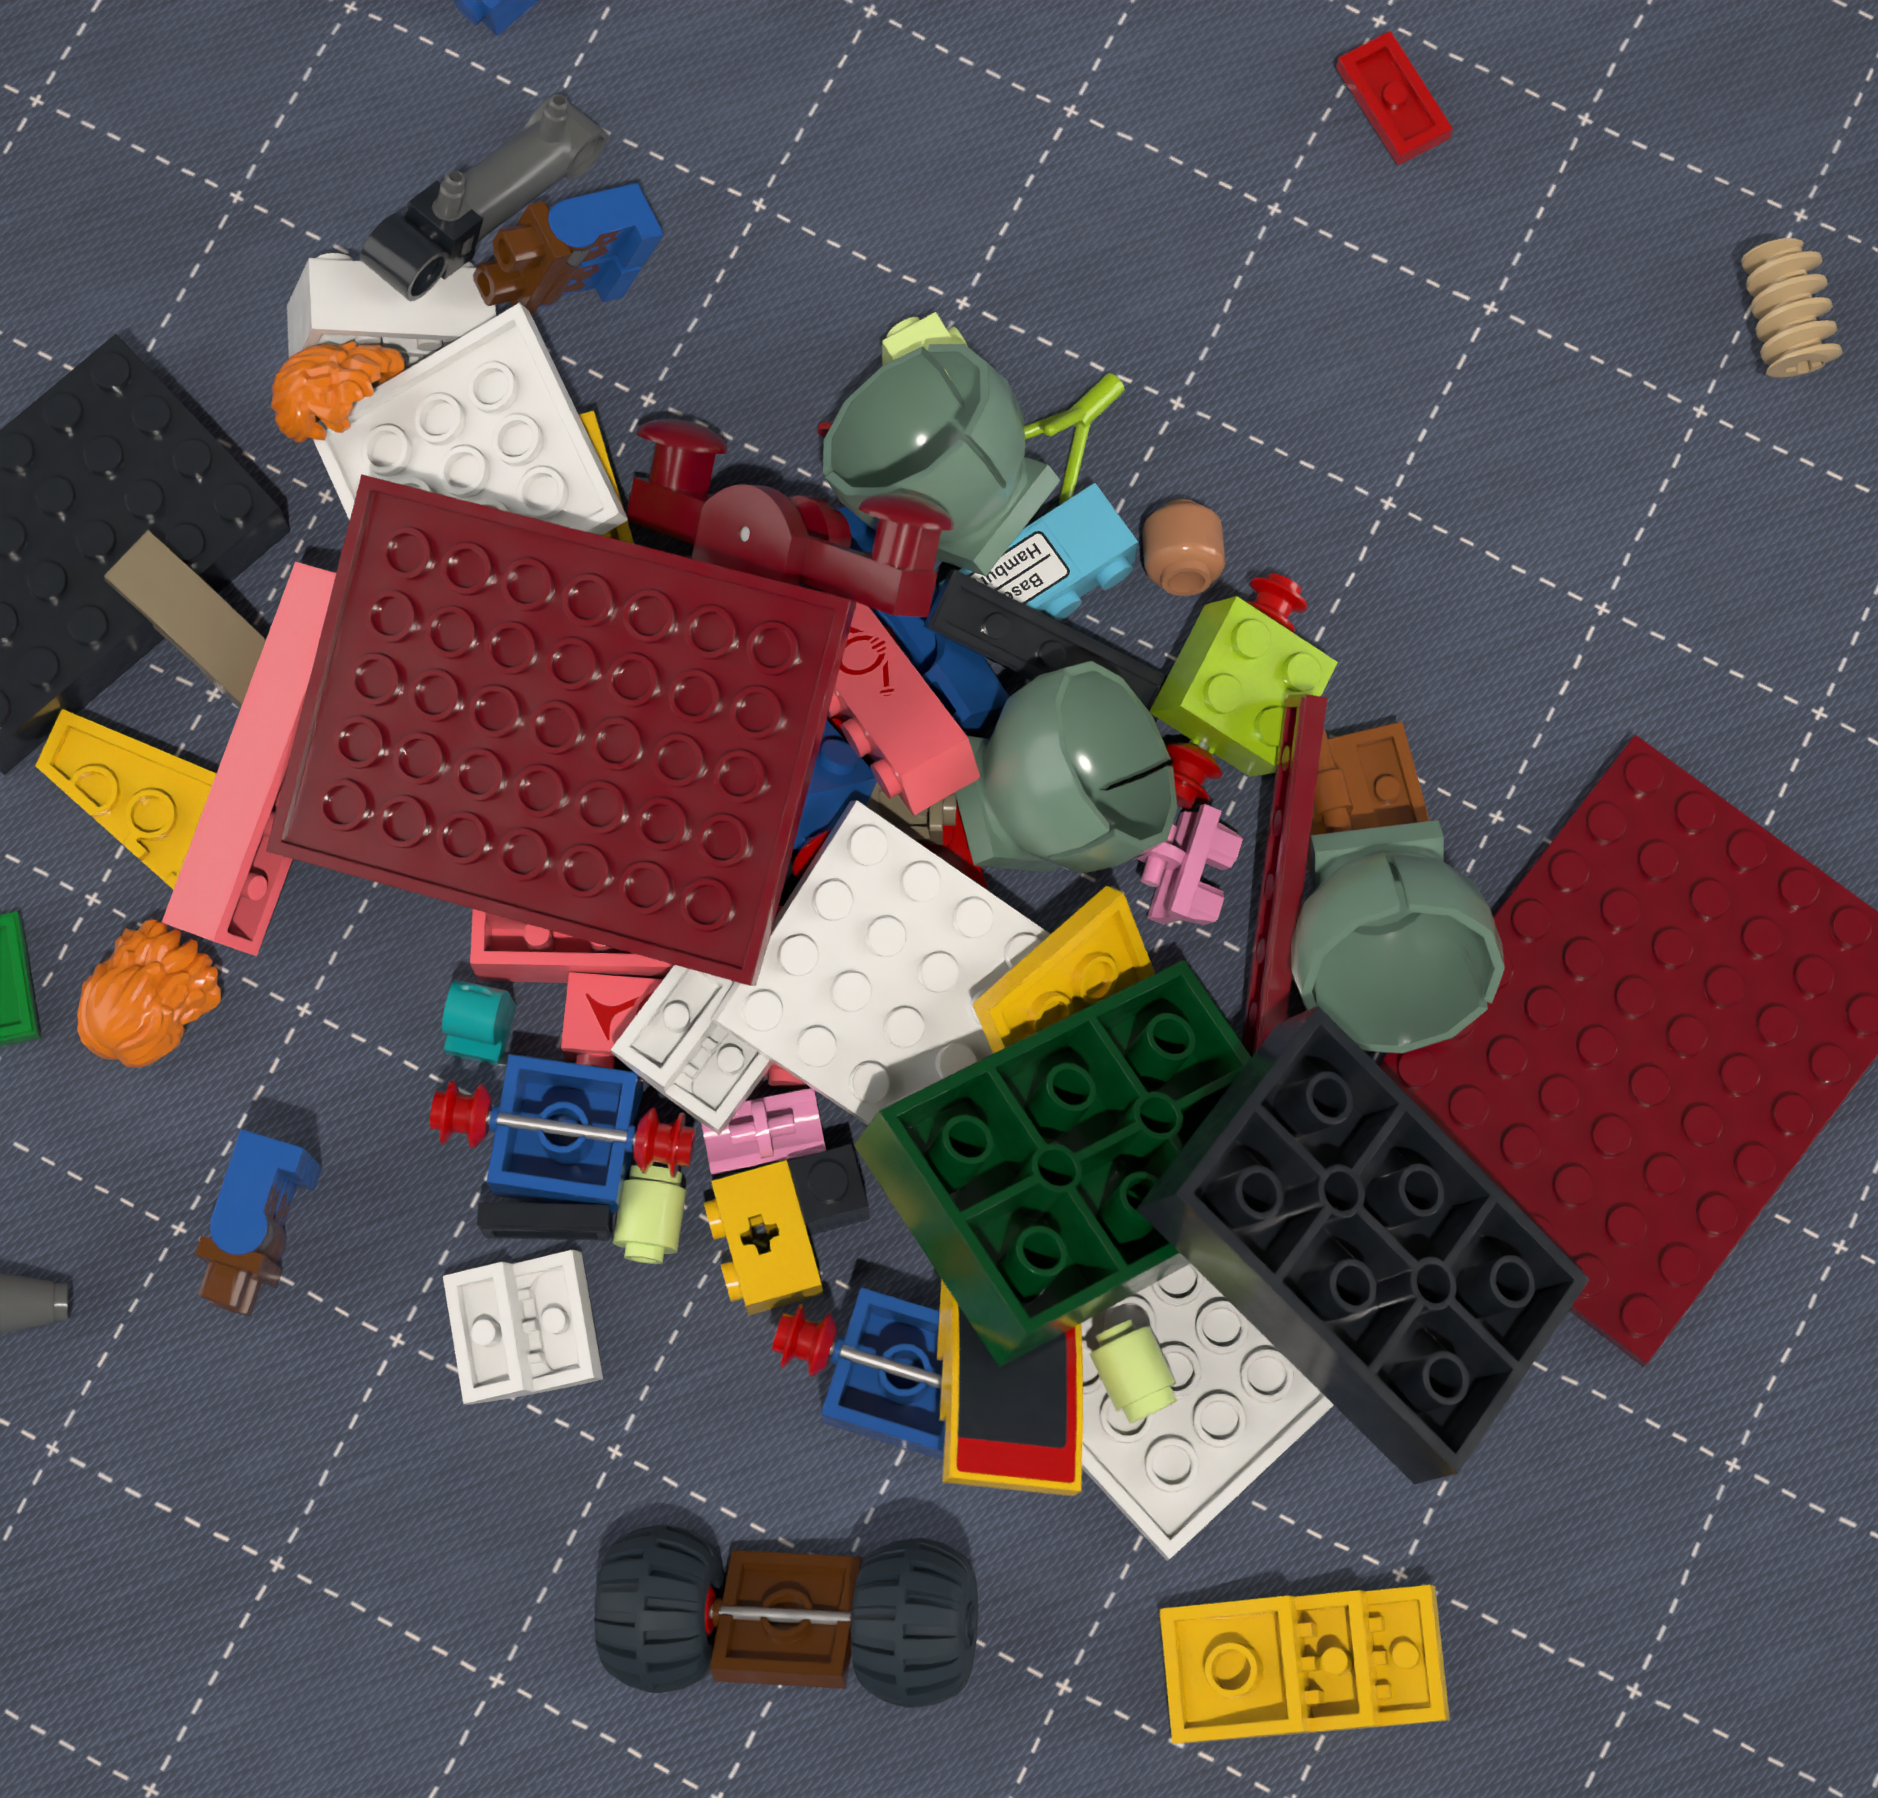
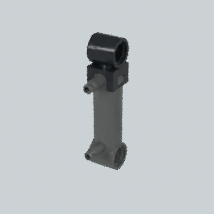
[360,94,608,301]

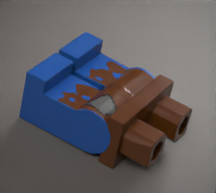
[473,182,664,314]
[194,1129,322,1317]

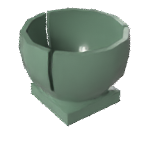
[823,344,1061,576]
[955,661,1178,874]
[1291,820,1505,1053]

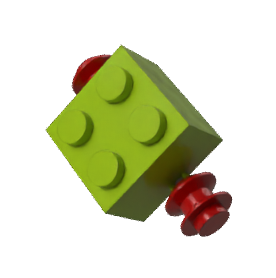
[1150,573,1338,809]

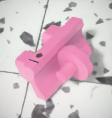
[1136,804,1243,925]
[701,1088,826,1175]

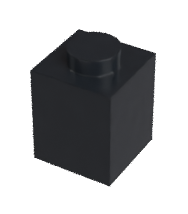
[788,1144,870,1236]

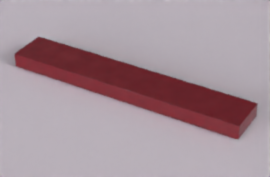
[1241,694,1328,1057]

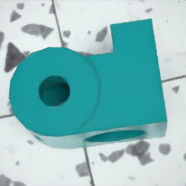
[442,980,517,1067]

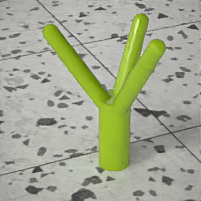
[1024,373,1125,505]

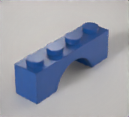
[836,507,1010,737]

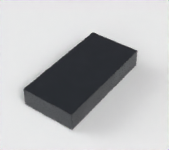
[477,1202,614,1241]

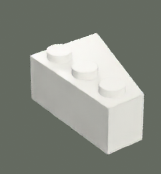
[287,253,496,367]

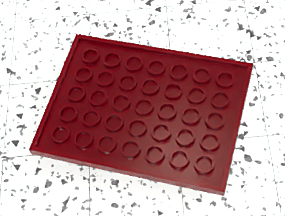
[266,474,857,986]
[1379,735,1878,1367]

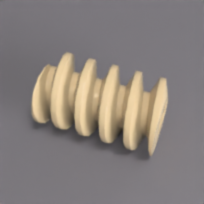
[1741,238,1843,378]

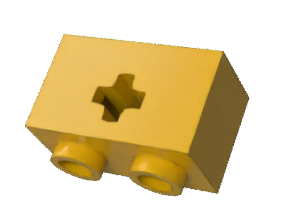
[703,1160,823,1316]

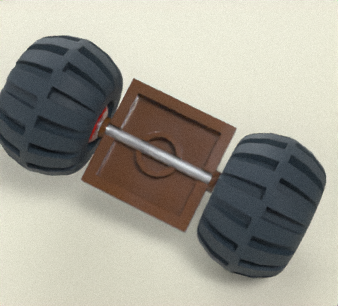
[594,1525,978,1708]

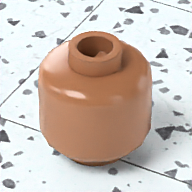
[1142,499,1226,596]

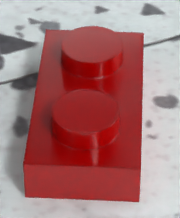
[1336,31,1453,166]

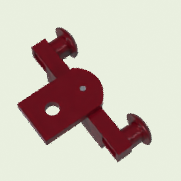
[626,419,955,617]

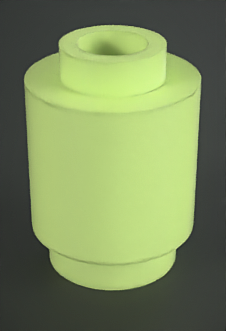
[613,1165,686,1264]
[1089,1319,1177,1424]

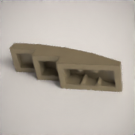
[104,530,266,709]

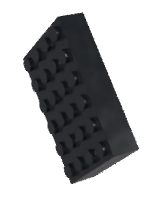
[0,334,291,775]
[1136,1006,1590,1485]

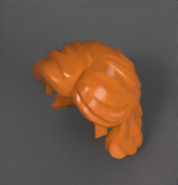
[270,341,404,443]
[77,919,221,1068]

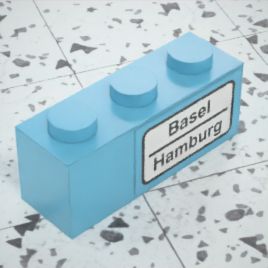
[939,483,1138,659]

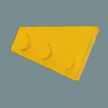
[35,709,217,890]
[972,886,1155,1053]

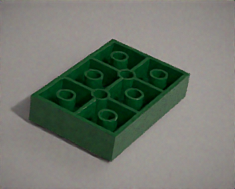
[854,960,1252,1367]

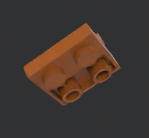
[1306,722,1430,876]

